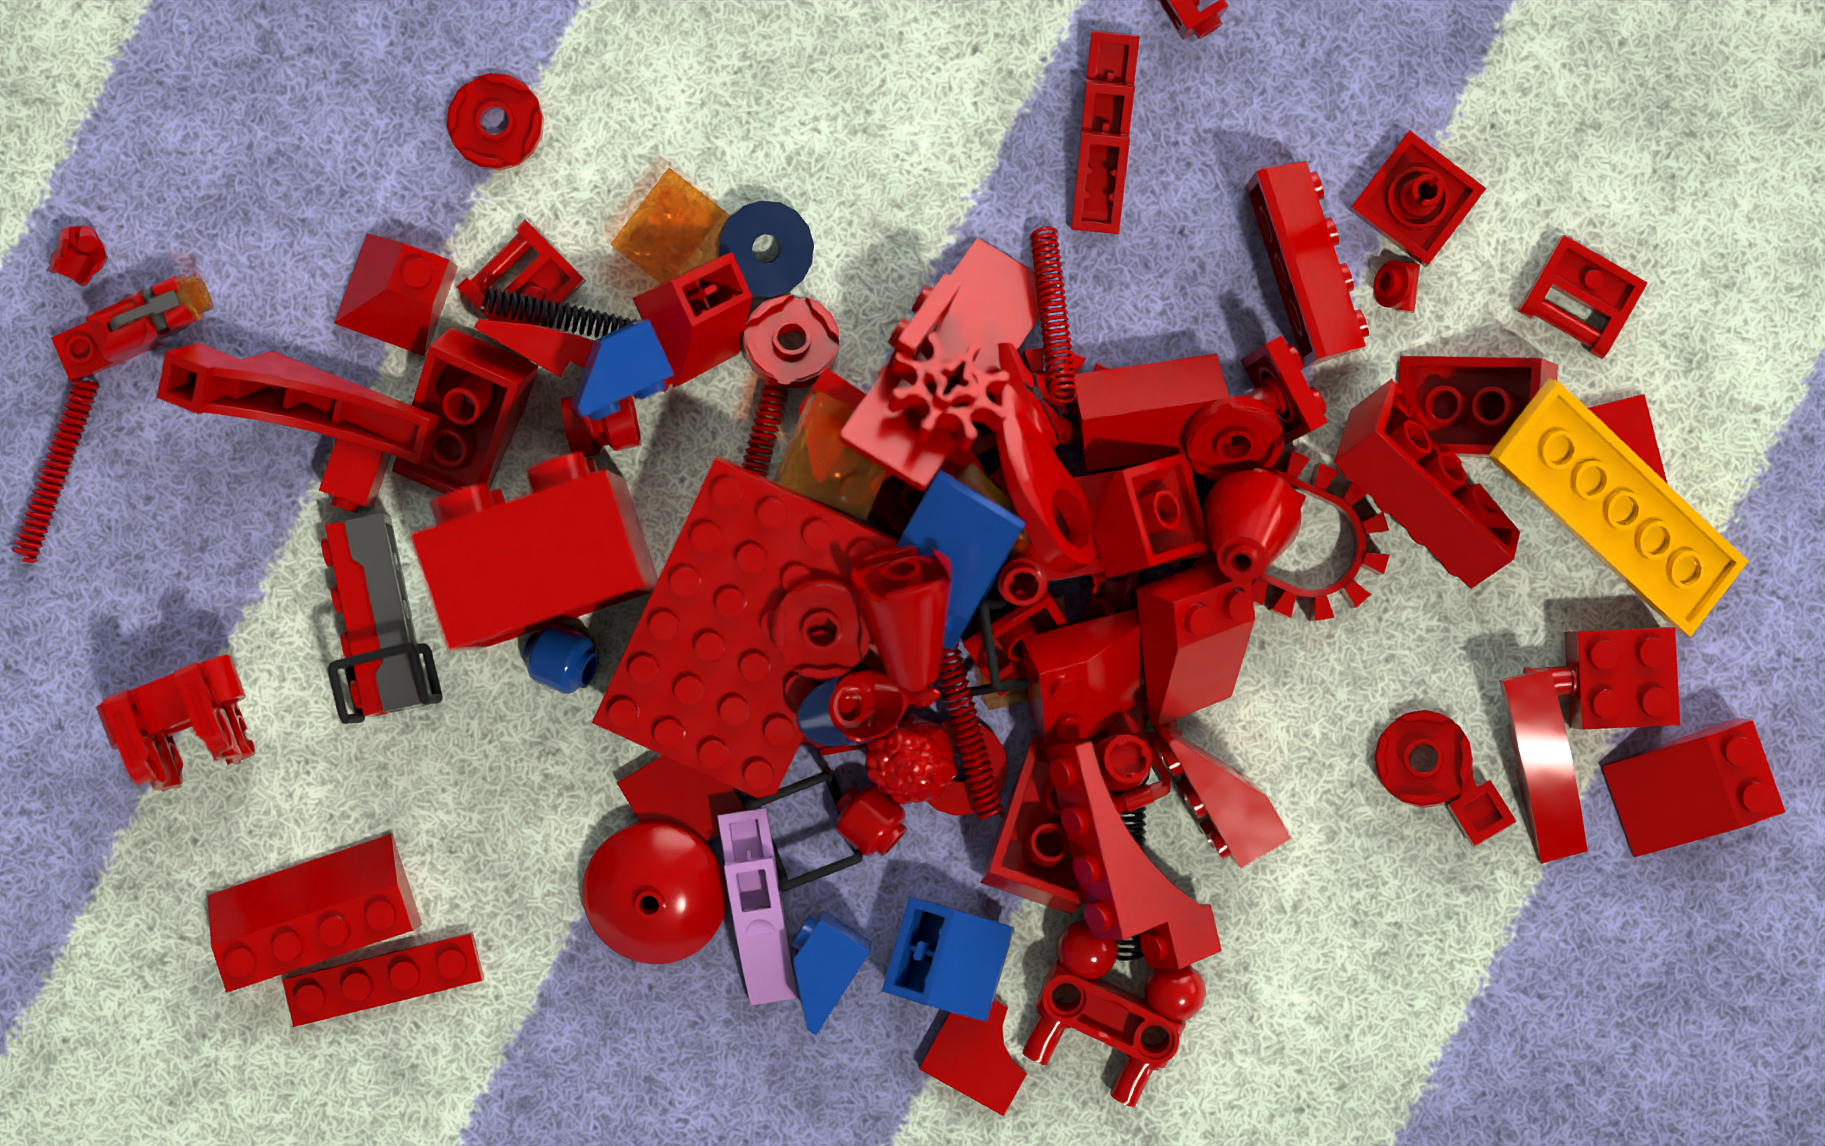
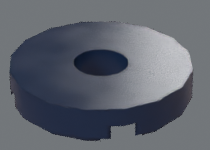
[717,200,814,297]

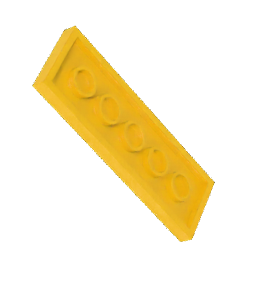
[1488,379,1749,637]

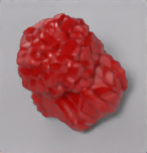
[864,714,958,805]

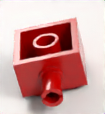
[1522,627,1680,730]

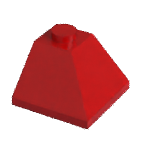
[334,233,458,356]
[1093,453,1212,578]

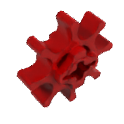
[887,332,1010,451]

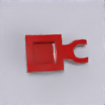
[1447,768,1516,848]

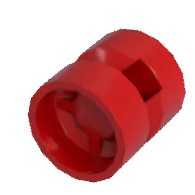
[561,394,642,458]

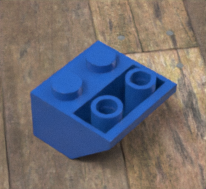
[571,319,674,421]
[882,896,1015,1021]

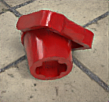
[1093,734,1171,814]

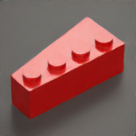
[1334,378,1520,589]

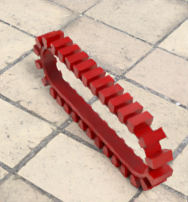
[971,347,1389,621]

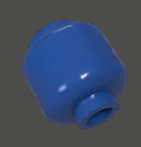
[523,623,599,694]

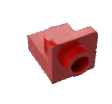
[1158,0,1228,40]

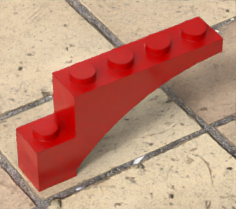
[156,343,439,465]
[1046,742,1222,969]

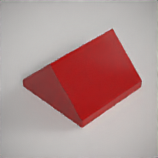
[961,590,1070,696]

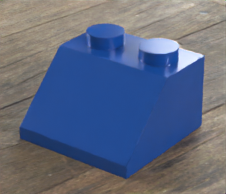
[791,910,872,1035]

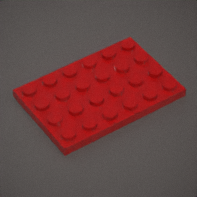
[592,455,897,804]

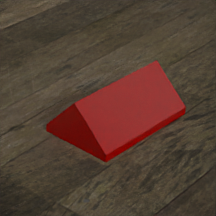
[1074,353,1231,472]

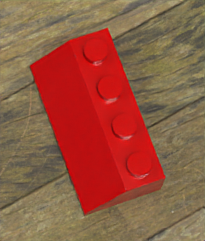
[1245,161,1369,368]
[208,833,422,993]

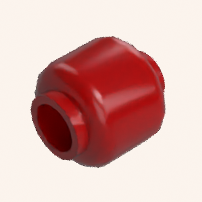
[835,784,908,857]

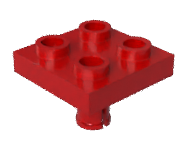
[1348,130,1487,267]
[1240,335,1328,445]

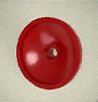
[582,821,728,964]

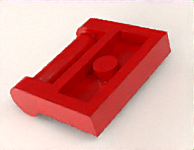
[457,219,586,326]
[1517,235,1648,359]

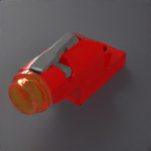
[51,273,214,382]

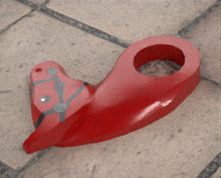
[995,342,1098,573]

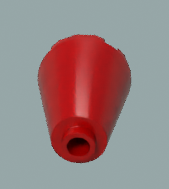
[1203,468,1301,582]
[851,546,953,692]

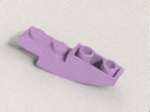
[718,807,799,1006]

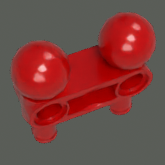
[1022,920,1206,1107]

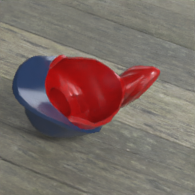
[796,667,941,746]

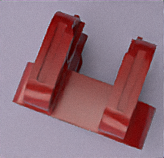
[96,655,256,792]

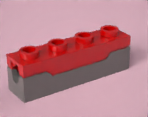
[321,513,430,717]

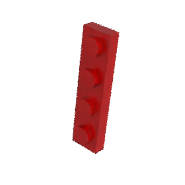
[282,932,484,1027]

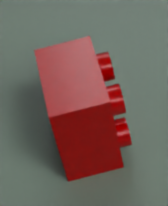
[410,452,658,651]

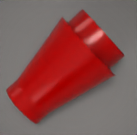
[998,550,1048,606]

